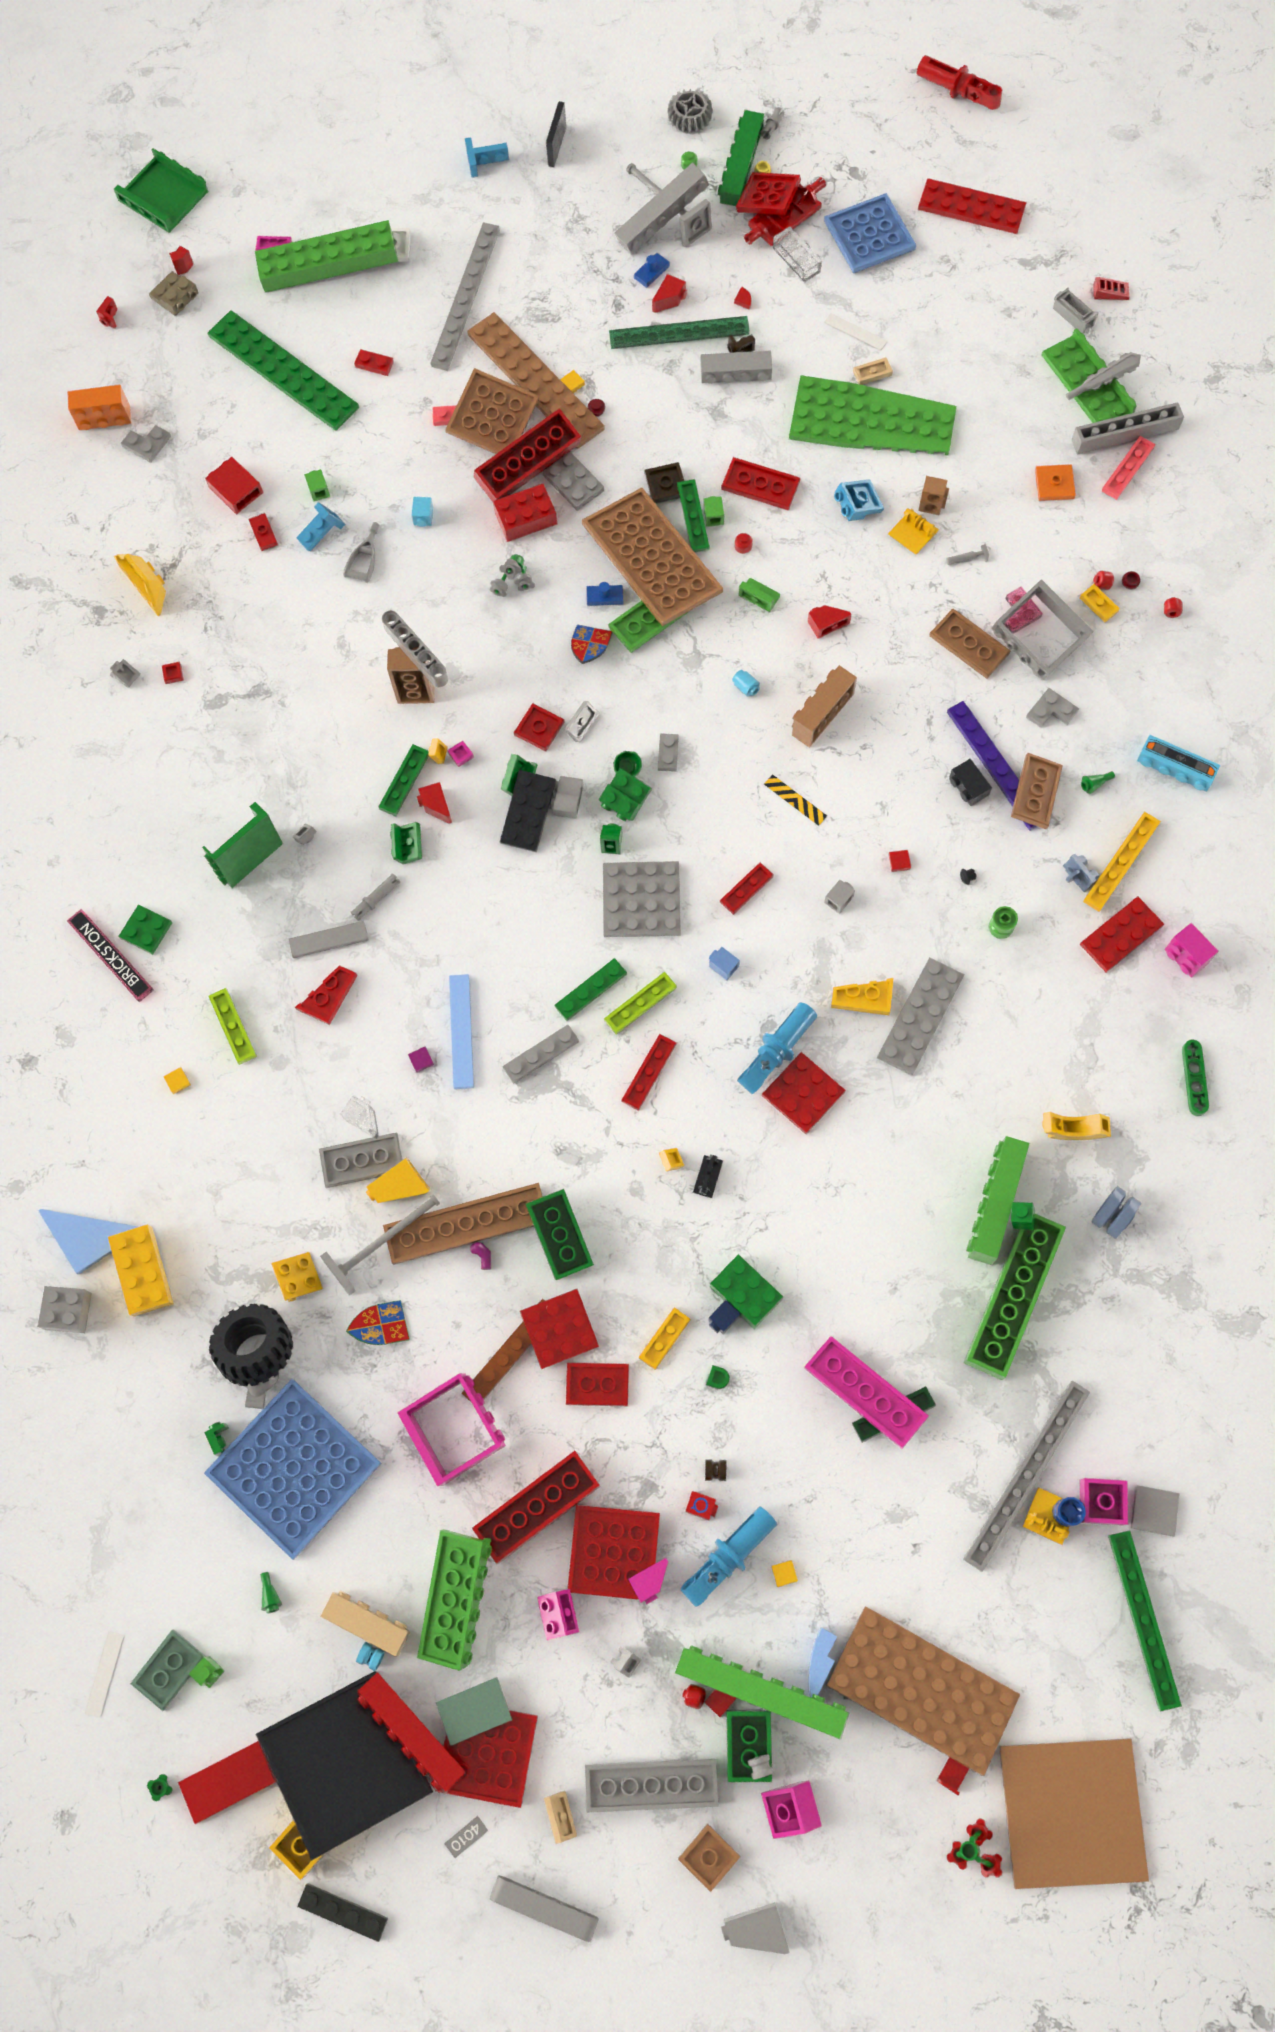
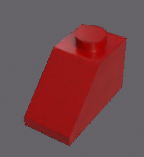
[652,274,687,313]
[807,605,852,639]
[417,782,452,824]

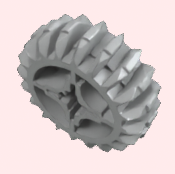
[667,88,713,133]

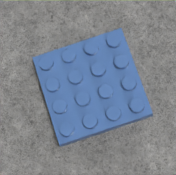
[824,193,916,274]

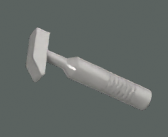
[946,544,989,565]

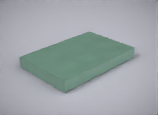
[130,1630,206,1711]
[436,1677,513,1746]

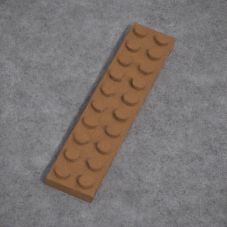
[467,312,605,450]

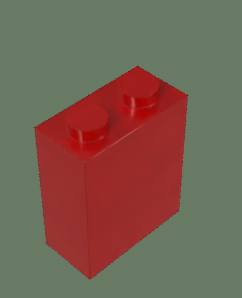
[205,457,263,515]

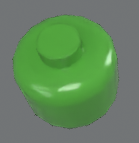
[681,151,698,170]

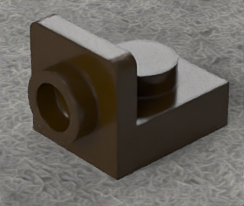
[727,334,755,353]

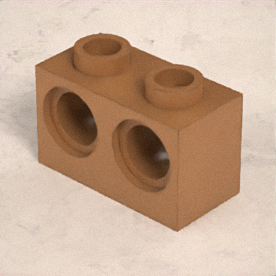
[918,476,949,515]

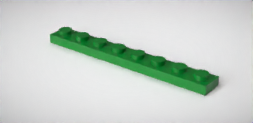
[1108,1530,1182,1711]

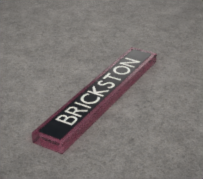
[67,909,154,1002]

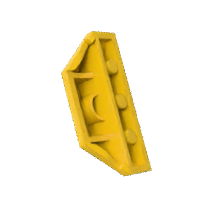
[114,554,166,616]

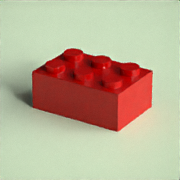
[493,483,557,542]

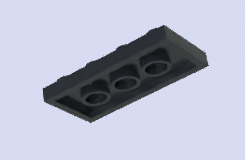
[500,770,556,853]

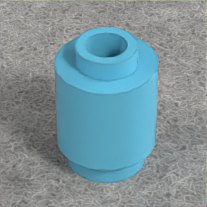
[732,670,760,697]

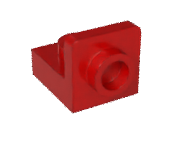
[96,296,118,329]

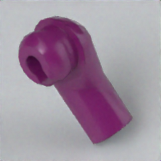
[470,1242,491,1270]

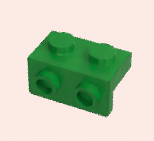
[501,754,538,796]
[390,822,422,864]

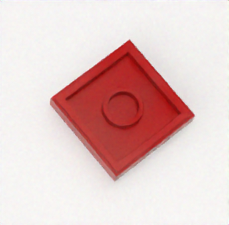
[514,703,565,752]

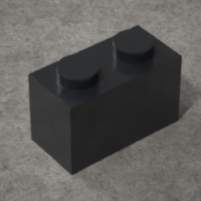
[949,758,992,806]

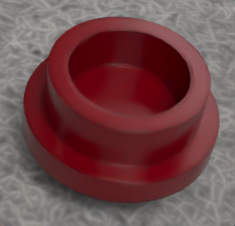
[588,399,605,416]
[1122,571,1141,589]

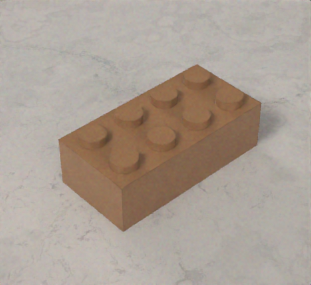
[387,647,435,704]
[792,665,857,748]

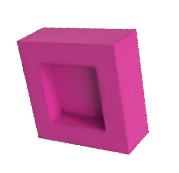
[447,741,474,767]

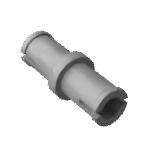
[760,107,784,140]

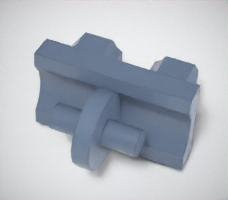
[1063,854,1099,892]

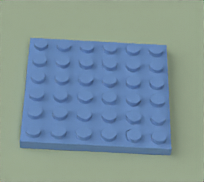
[204,1379,382,1560]

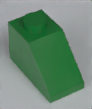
[600,823,622,855]

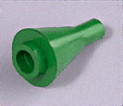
[1081,771,1115,794]
[260,1572,282,1613]

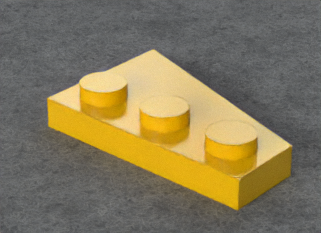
[831,978,894,1016]

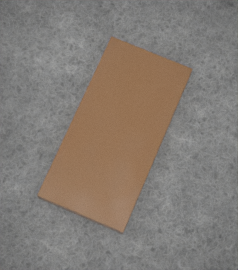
[929,608,1011,679]
[1011,753,1063,829]

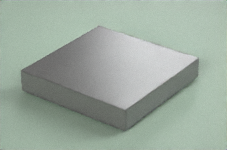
[1131,1485,1180,1537]

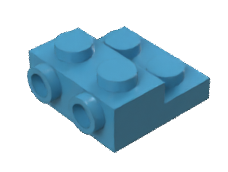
[834,479,884,521]

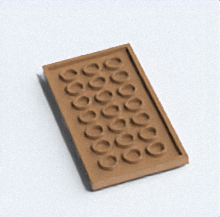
[582,488,723,626]
[826,1606,1021,1776]

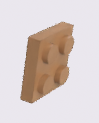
[678,1823,740,1892]

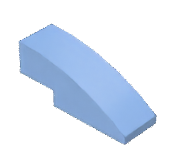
[808,1628,837,1698]

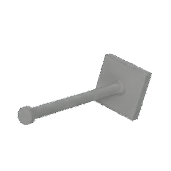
[626,163,712,247]
[320,1194,440,1296]

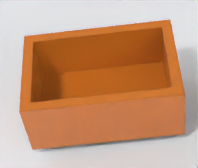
[67,385,131,430]

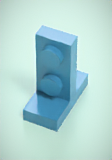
[465,137,509,178]
[296,502,346,551]

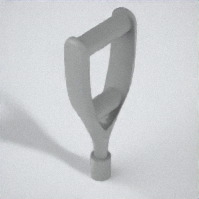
[343,522,380,583]

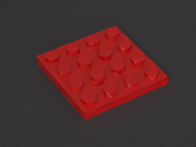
[567,1505,660,1600]
[435,1710,538,1808]

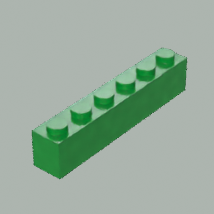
[718,110,764,206]

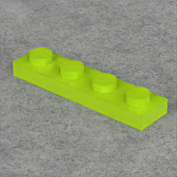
[604,972,677,1035]
[208,988,257,1065]

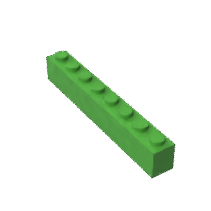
[675,1645,850,1739]

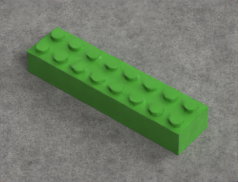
[255,220,398,293]
[964,1214,1066,1380]

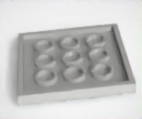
[603,861,681,937]

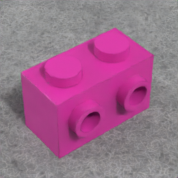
[537,1589,579,1640]

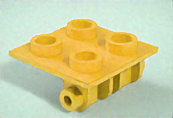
[888,508,939,555]
[271,1252,323,1302]
[1022,1487,1070,1545]

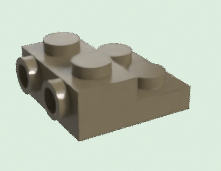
[149,271,198,316]

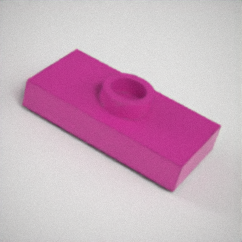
[255,236,292,251]

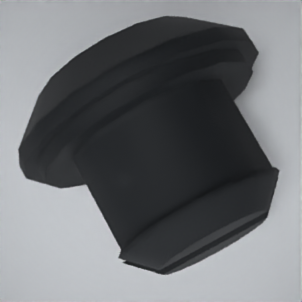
[960,868,977,885]

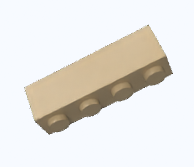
[320,1590,410,1657]

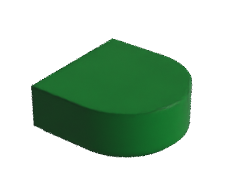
[706,1365,730,1389]

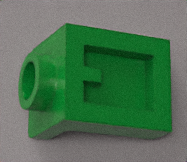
[204,1422,229,1457]

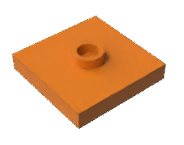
[1035,464,1076,501]

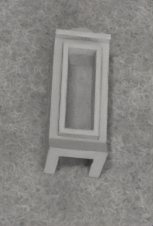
[1053,288,1099,334]

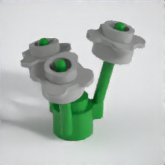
[489,554,535,597]

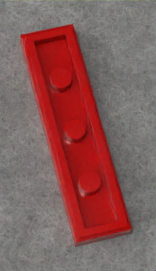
[621,1034,677,1111]

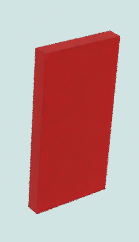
[721,457,801,511]
[178,1741,276,1824]

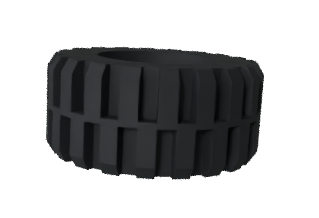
[209,1304,293,1386]

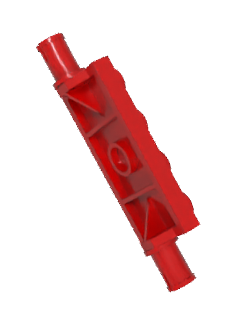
[744,177,826,247]

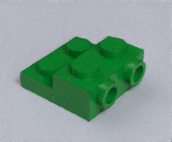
[599,768,652,822]

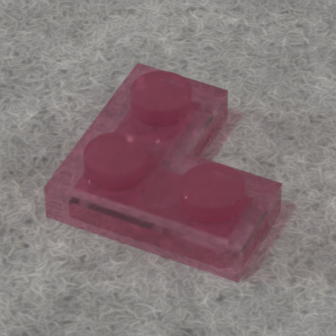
[1004,586,1043,634]

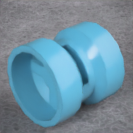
[356,1642,385,1671]

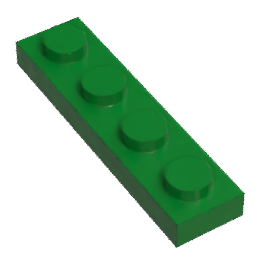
[677,479,710,552]
[378,744,429,817]
[554,958,627,1021]

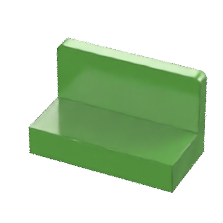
[738,578,780,612]

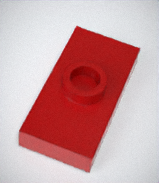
[248,513,278,551]

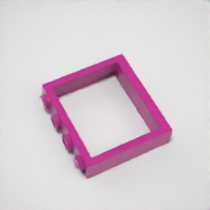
[397,1373,506,1486]

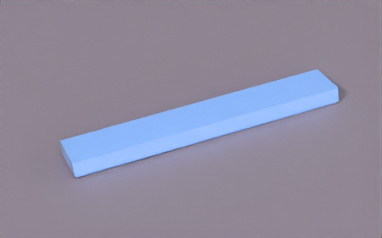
[449,974,474,1089]

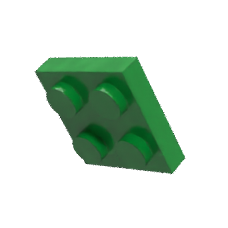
[118,904,172,955]

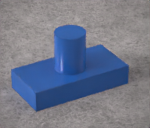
[634,253,670,288]
[586,582,623,606]

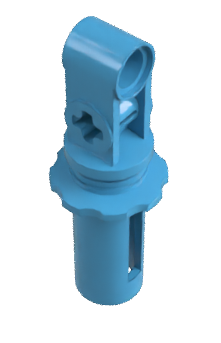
[737,1002,817,1094]
[680,1506,777,1607]

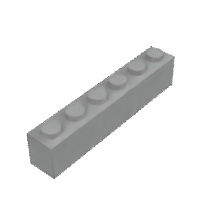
[614,163,709,255]
[1072,402,1184,454]

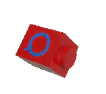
[685,1491,719,1521]

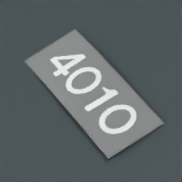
[444,1816,488,1858]

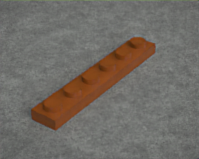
[461,1299,545,1402]

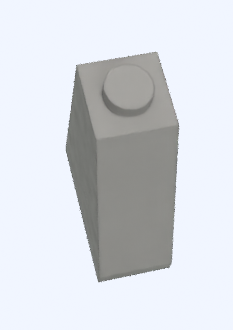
[721,1902,790,1954]

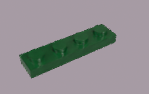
[852,1386,936,1443]

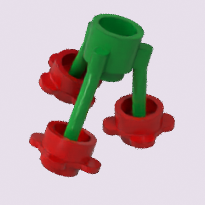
[947,1818,1003,1878]

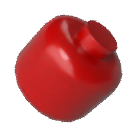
[735,533,753,554]
[1093,571,1114,590]
[1164,597,1183,618]
[682,1684,706,1709]

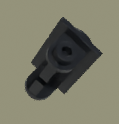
[693,1154,723,1198]

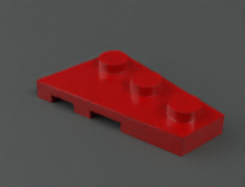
[295,965,358,1025]

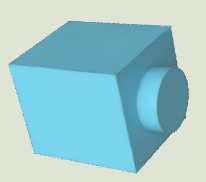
[412,497,433,527]

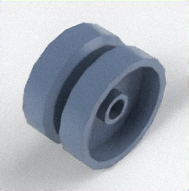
[1091,1186,1141,1239]

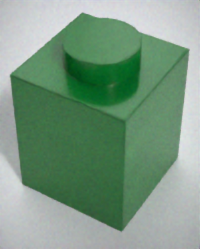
[1011,1202,1035,1230]

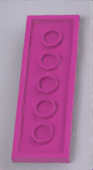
[804,1336,929,1449]

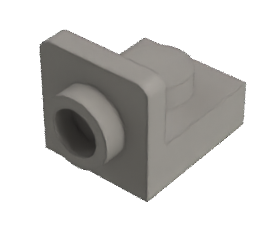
[110,659,141,688]

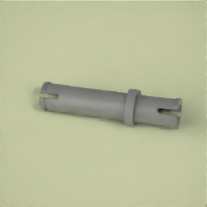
[351,873,400,921]

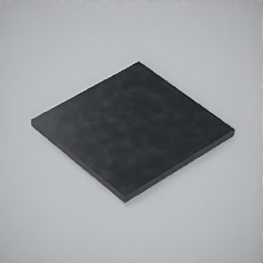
[256,1671,433,1861]

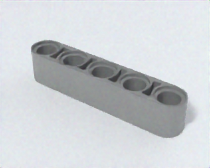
[382,610,448,687]
[490,1876,599,1942]

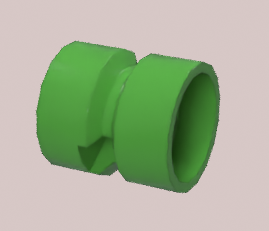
[989,906,1018,939]

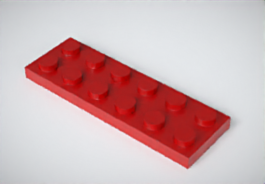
[918,178,1027,234]

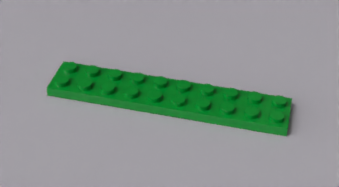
[207,310,359,431]

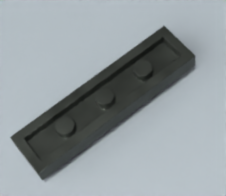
[297,1883,388,1942]

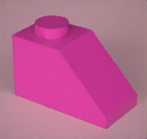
[629,1558,668,1604]

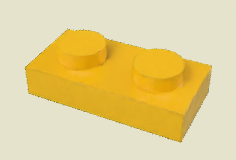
[1080,584,1120,623]

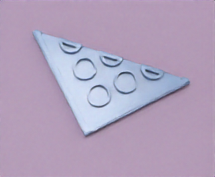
[38,1209,138,1275]

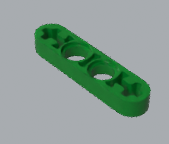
[1182,1039,1209,1116]

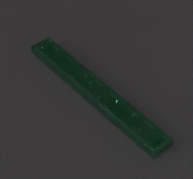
[609,316,750,349]

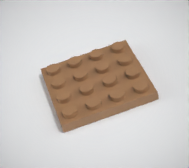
[445,368,539,454]

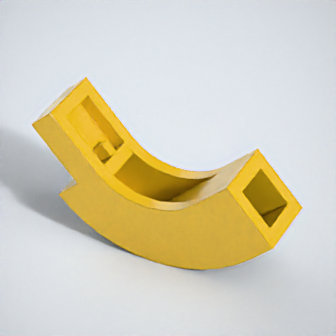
[1042,1112,1111,1140]

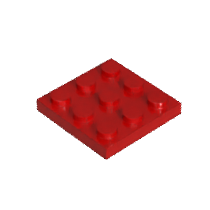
[736,172,801,215]
[762,1052,846,1134]
[520,1289,599,1369]

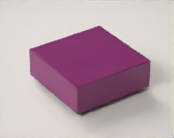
[408,1046,434,1073]

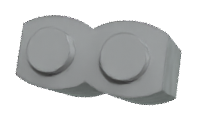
[551,776,583,819]

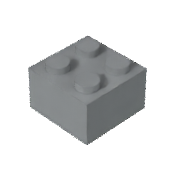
[37,1286,92,1333]

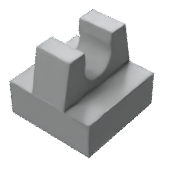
[610,1647,641,1678]

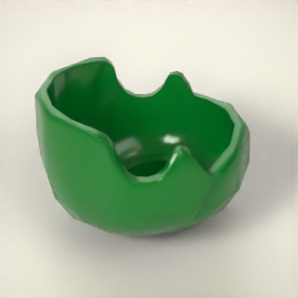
[613,751,642,777]

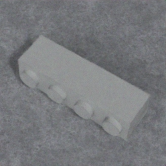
[700,351,772,384]

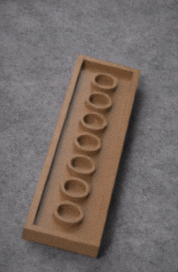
[383,1183,543,1265]

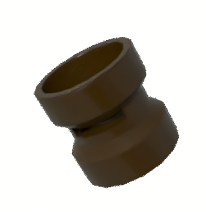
[705,1459,727,1481]

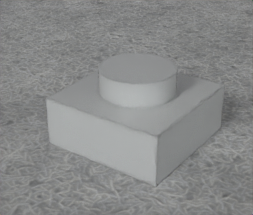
[292,824,317,845]

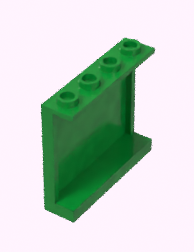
[114,148,208,233]
[202,802,283,888]

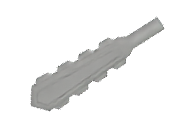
[1066,352,1141,400]

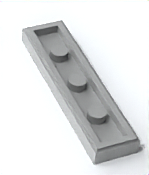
[289,921,368,958]

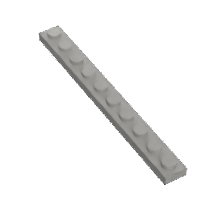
[431,222,500,371]
[963,1380,1090,1572]

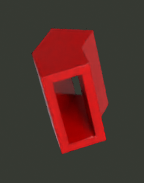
[169,246,194,275]

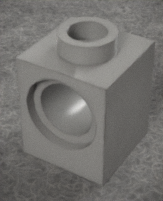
[824,880,855,914]

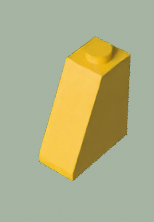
[366,1157,430,1203]

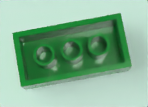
[525,1189,594,1280]

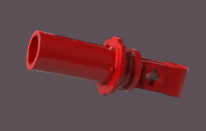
[917,55,1002,110]

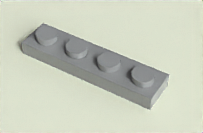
[502,1025,579,1084]

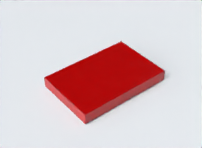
[566,1363,629,1406]

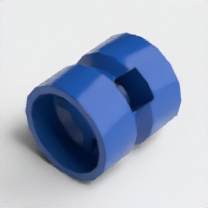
[1052,1497,1086,1527]

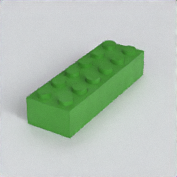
[966,1136,1030,1265]

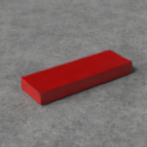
[720,862,774,915]

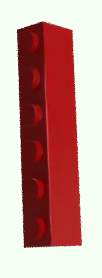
[357,1672,466,1794]

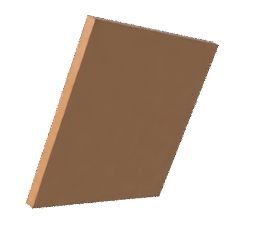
[999,1738,1149,1889]

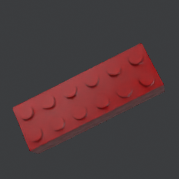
[474,408,581,502]
[472,1451,601,1564]

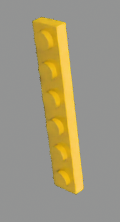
[1083,811,1161,912]

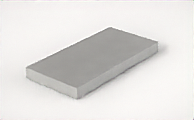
[319,1132,402,1188]

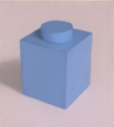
[709,947,740,980]

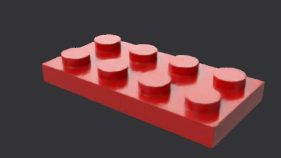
[1080,896,1164,973]

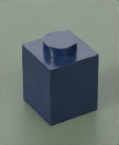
[708,1300,740,1334]

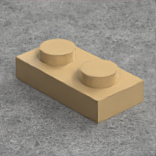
[853,357,893,385]
[544,1791,577,1844]

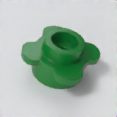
[147,1774,172,1802]

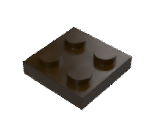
[644,462,684,503]

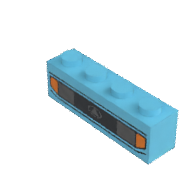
[1137,735,1220,792]

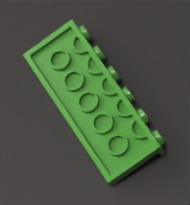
[1041,328,1137,423]
[417,1529,492,1671]

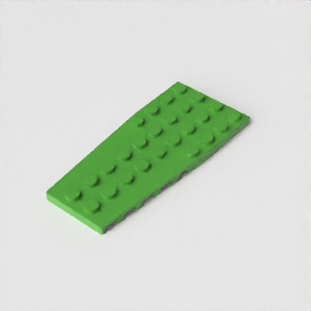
[789,375,956,455]

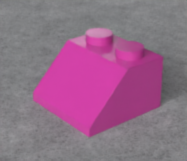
[761,1780,822,1839]

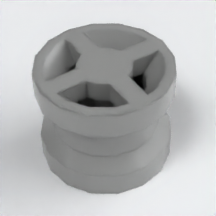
[748,1754,774,1779]

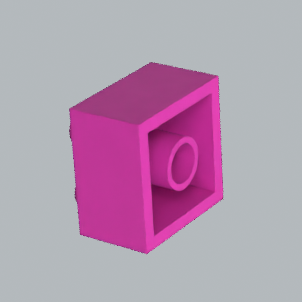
[1164,923,1219,978]
[1080,1478,1128,1526]

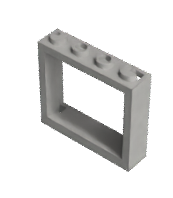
[991,579,1094,680]

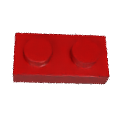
[354,349,394,376]

